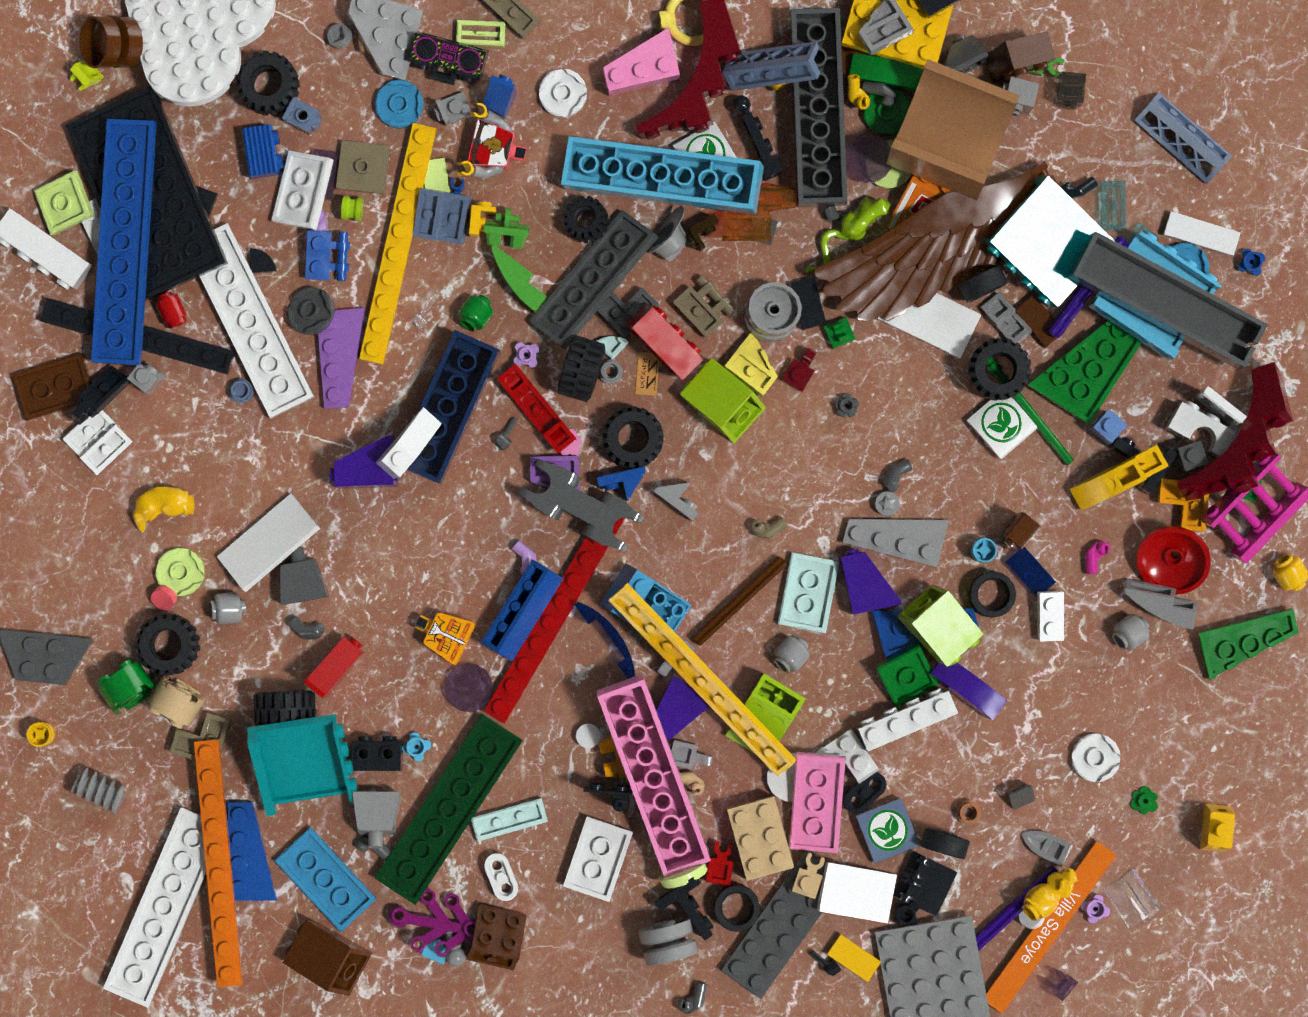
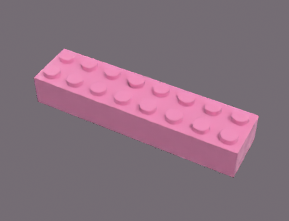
[596,674,711,878]

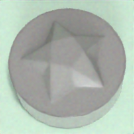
[327,23,352,49]
[875,491,900,516]

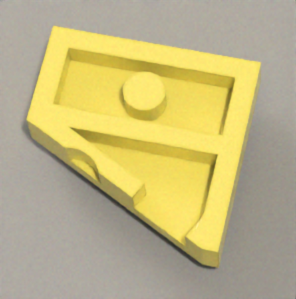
[724,333,778,397]

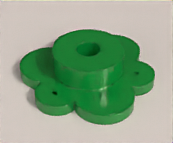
[1131,786,1158,815]

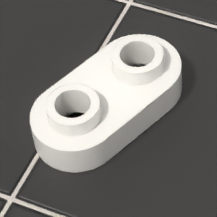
[485,853,519,901]

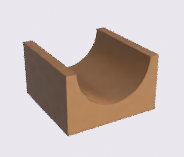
[887,59,1020,200]

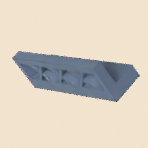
[722,41,820,91]
[1135,92,1232,184]

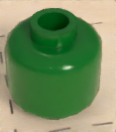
[457,295,494,332]

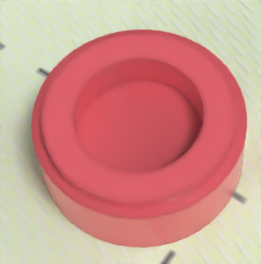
[151,586,177,610]

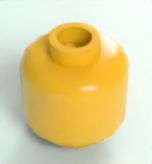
[1272,554,1308,592]

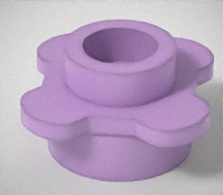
[514,342,539,368]
[1081,894,1110,923]

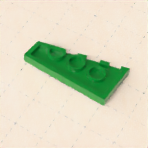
[1197,608,1299,680]

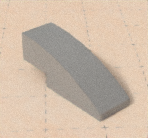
[1125,579,1199,629]

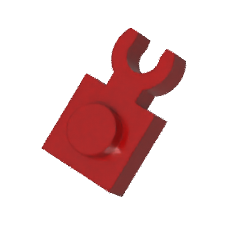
[705,841,734,886]

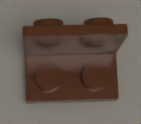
[466,904,527,970]

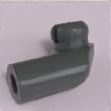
[356,835,392,861]

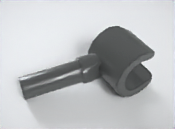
[823,206,849,222]
[496,417,518,451]

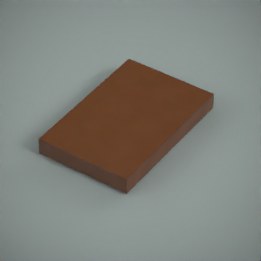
[11,353,92,421]

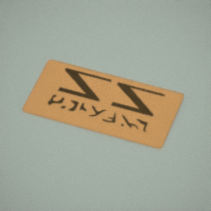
[635,352,659,396]

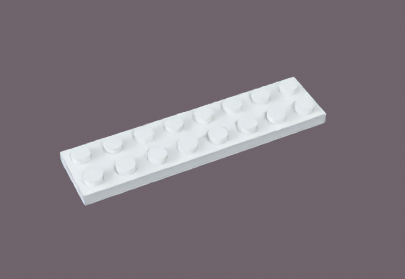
[200,223,314,419]
[103,807,206,1008]

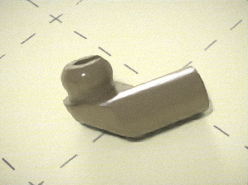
[751,516,788,539]

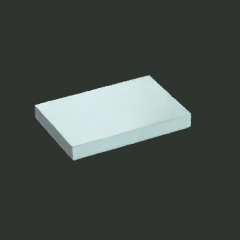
[778,552,839,633]

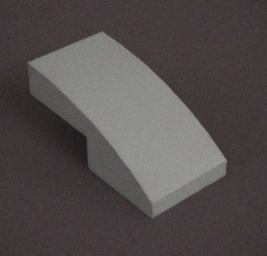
[981,292,1032,343]

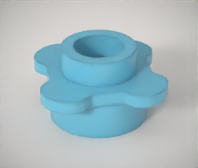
[402,732,431,761]

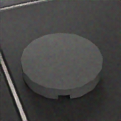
[287,287,335,335]

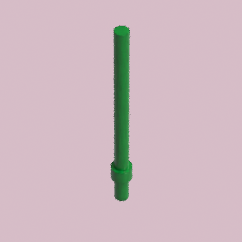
[986,357,1074,466]

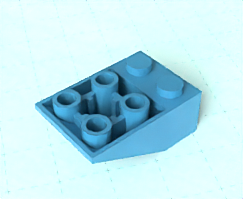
[600,563,692,632]

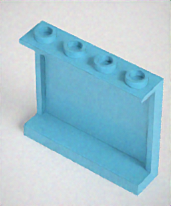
[1088,231,1222,360]

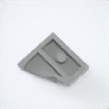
[859,0,914,55]

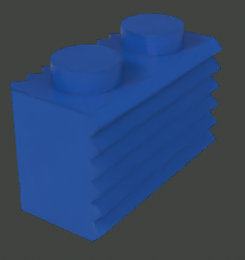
[242,124,284,179]

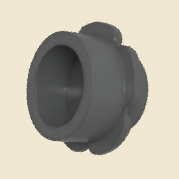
[835,394,859,417]

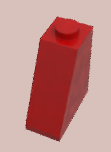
[303,636,365,698]

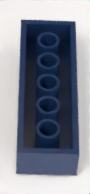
[407,330,501,485]

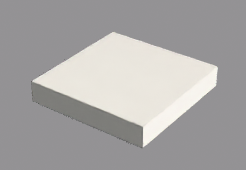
[1195,386,1247,426]

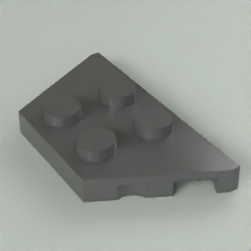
[0,629,94,685]

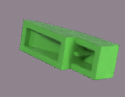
[491,245,548,313]

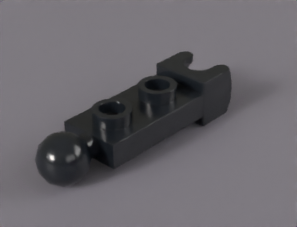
[731,95,783,181]

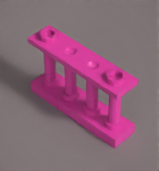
[1200,453,1308,564]

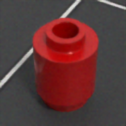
[155,291,187,329]

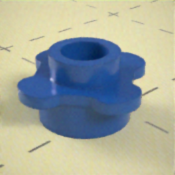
[1238,249,1265,276]

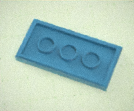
[274,827,377,932]

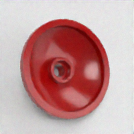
[1137,526,1211,595]

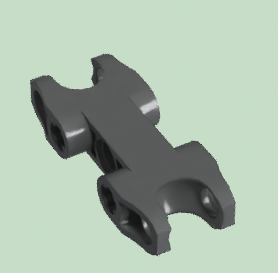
[519,459,644,552]

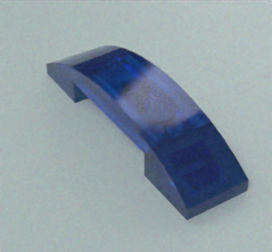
[574,602,635,679]

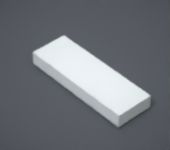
[1163,211,1241,257]

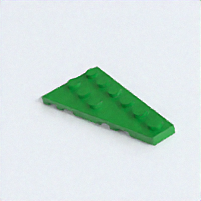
[1027,320,1142,425]

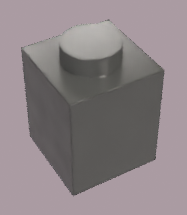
[1174,441,1209,473]

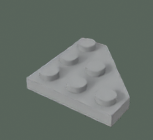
[346,0,423,80]

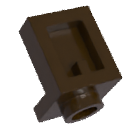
[687,214,719,251]

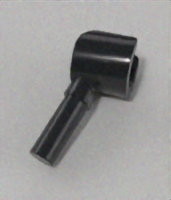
[809,949,841,976]

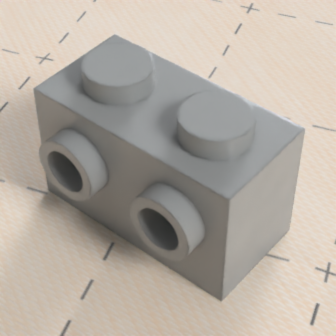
[1001,77,1040,116]

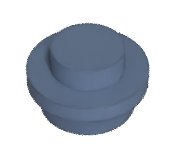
[229,379,254,403]

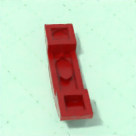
[497,363,577,454]

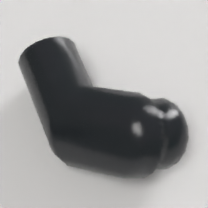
[1060,177,1098,198]

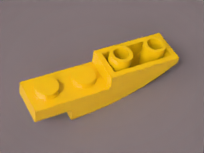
[1070,444,1169,510]

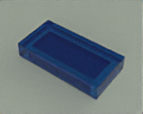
[1005,547,1056,598]

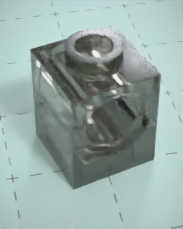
[1056,71,1086,110]

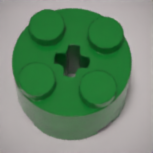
[98,660,156,715]

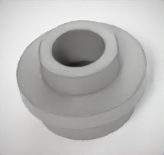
[599,359,623,384]

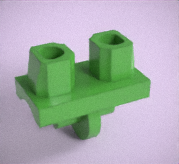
[484,208,530,249]

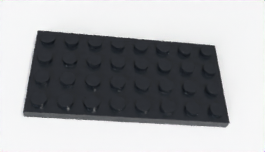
[65,86,228,301]

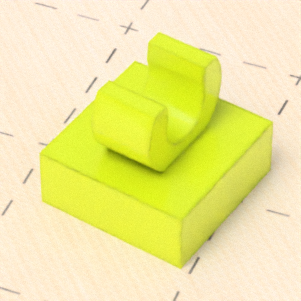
[70,60,104,91]

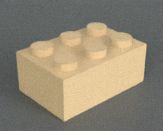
[726,795,794,881]

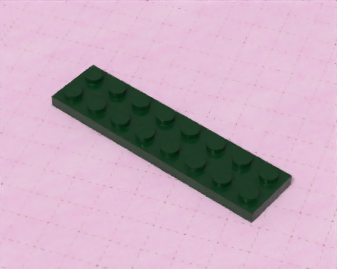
[375,714,523,905]

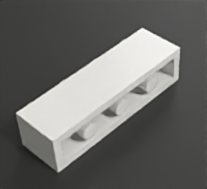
[0,208,94,290]

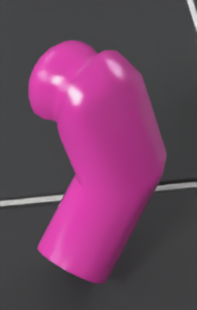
[1085,541,1110,574]

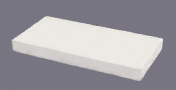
[876,293,981,359]
[217,493,320,592]

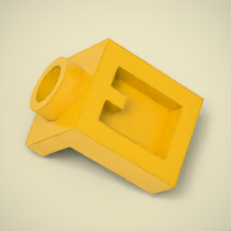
[469,202,497,238]

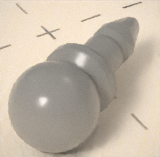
[445,932,466,967]

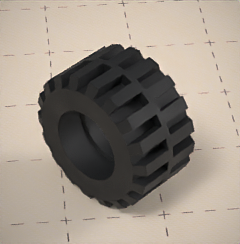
[236,51,300,116]
[557,335,605,402]
[968,338,1032,401]
[602,406,664,469]
[135,614,200,675]
[253,690,316,726]

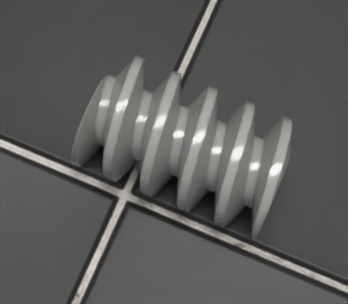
[70,767,126,815]

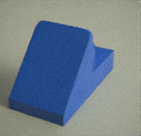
[597,466,646,501]

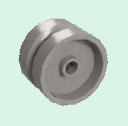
[744,282,802,343]
[638,918,698,966]

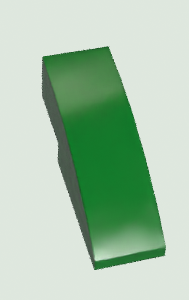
[847,53,924,92]

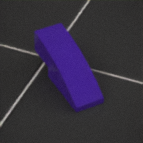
[929,661,1007,720]

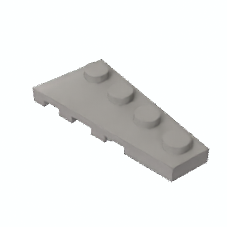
[842,519,949,567]

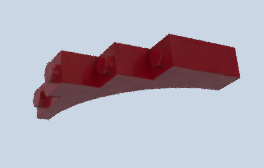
[636,0,742,140]
[1177,362,1293,501]

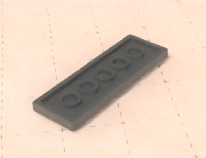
[529,210,658,350]
[721,850,825,999]

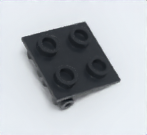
[583,783,633,812]
[893,851,957,916]

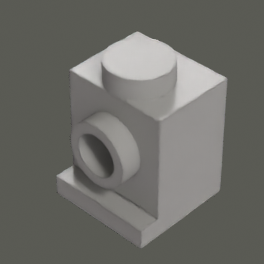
[127,362,165,396]

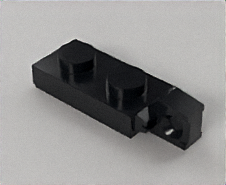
[71,365,131,425]

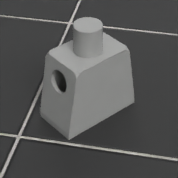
[353,791,401,849]

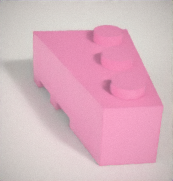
[603,28,680,96]

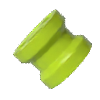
[341,196,364,222]

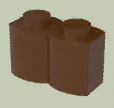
[1000,512,1040,551]

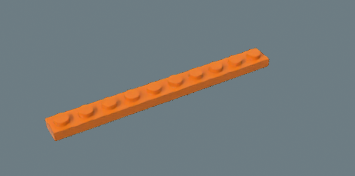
[194,739,243,988]

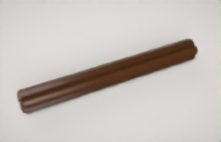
[692,556,787,646]

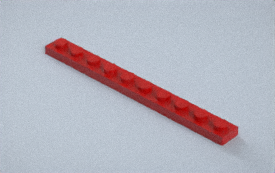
[484,518,625,724]

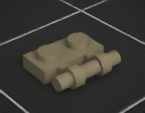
[673,275,736,338]

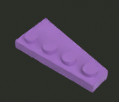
[318,308,365,409]

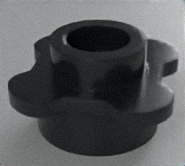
[894,900,919,925]

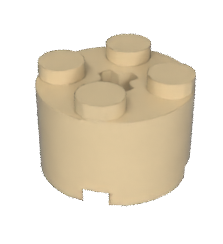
[148,675,206,729]

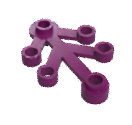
[389,889,476,957]

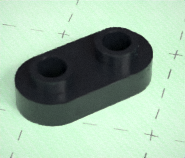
[844,772,887,814]

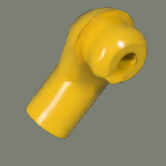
[848,74,870,110]

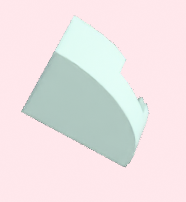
[597,336,629,360]

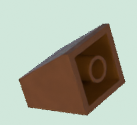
[282,919,372,996]

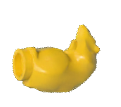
[133,487,194,533]
[1022,867,1078,921]

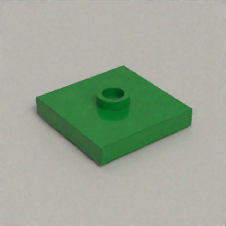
[875,643,939,708]

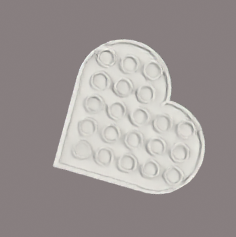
[125,0,276,106]

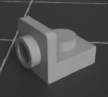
[434,92,471,126]

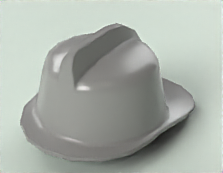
[647,206,686,261]

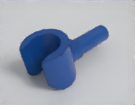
[450,177,465,194]

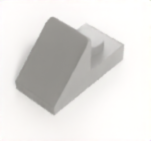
[654,482,699,522]

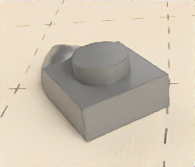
[1022,831,1073,868]

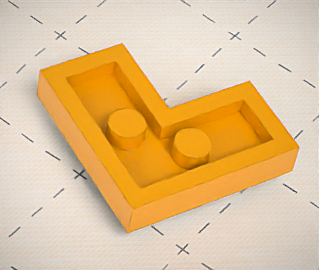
[1158,479,1209,532]

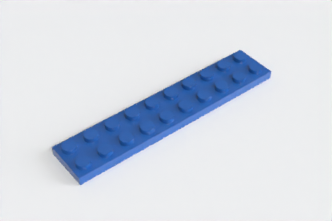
[91,119,157,365]

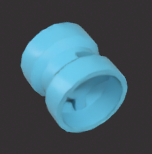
[970,538,997,563]

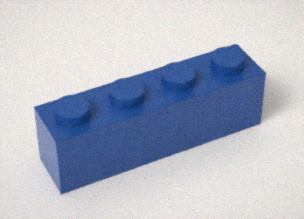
[481,559,563,661]

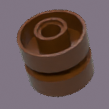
[79,16,143,68]

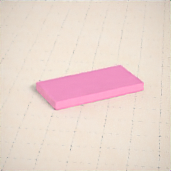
[789,752,846,853]

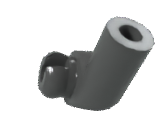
[862,81,897,107]
[883,459,913,492]
[288,616,325,640]
[678,982,708,1014]

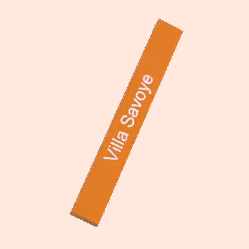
[986,840,1117,1014]

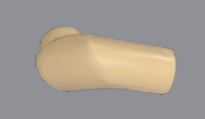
[679,771,705,795]

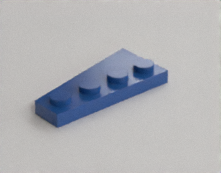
[872,608,979,659]
[228,802,278,901]

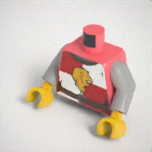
[457,102,527,179]

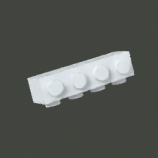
[856,688,958,751]

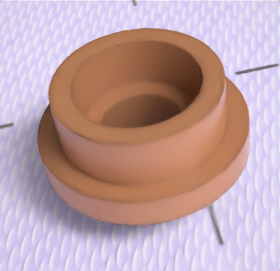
[956,800,981,825]

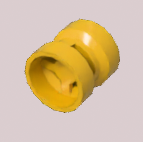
[26,722,55,747]

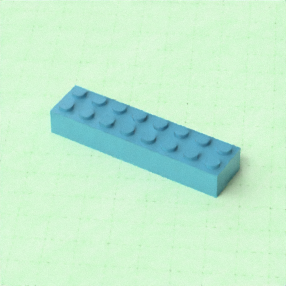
[561,136,764,215]

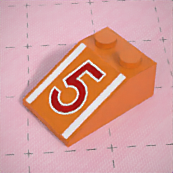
[885,175,954,230]

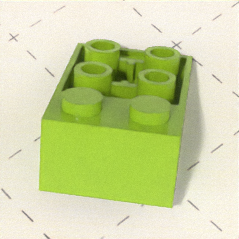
[725,673,806,753]

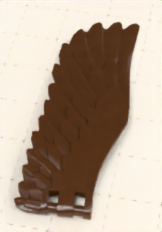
[814,161,1060,321]

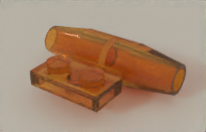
[699,183,797,241]

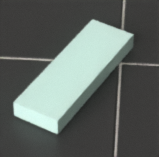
[471,798,548,842]

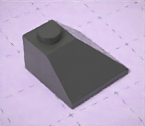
[944,34,989,74]

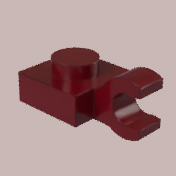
[782,348,817,392]

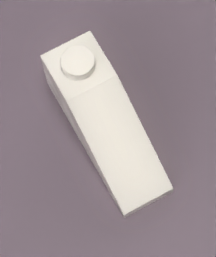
[375,407,442,479]

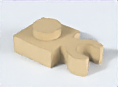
[791,852,825,899]

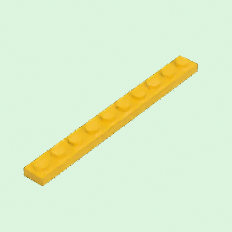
[359,123,437,365]
[608,583,797,776]

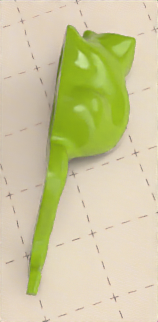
[804,196,891,274]

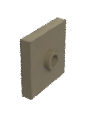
[336,140,390,195]

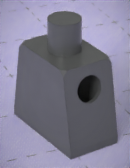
[280,547,329,605]

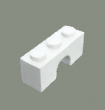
[1164,401,1240,458]

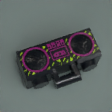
[409,31,489,85]

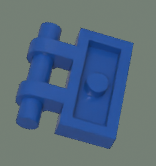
[304,230,350,281]

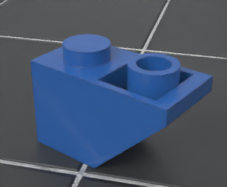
[483,74,517,120]

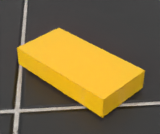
[827,934,881,982]

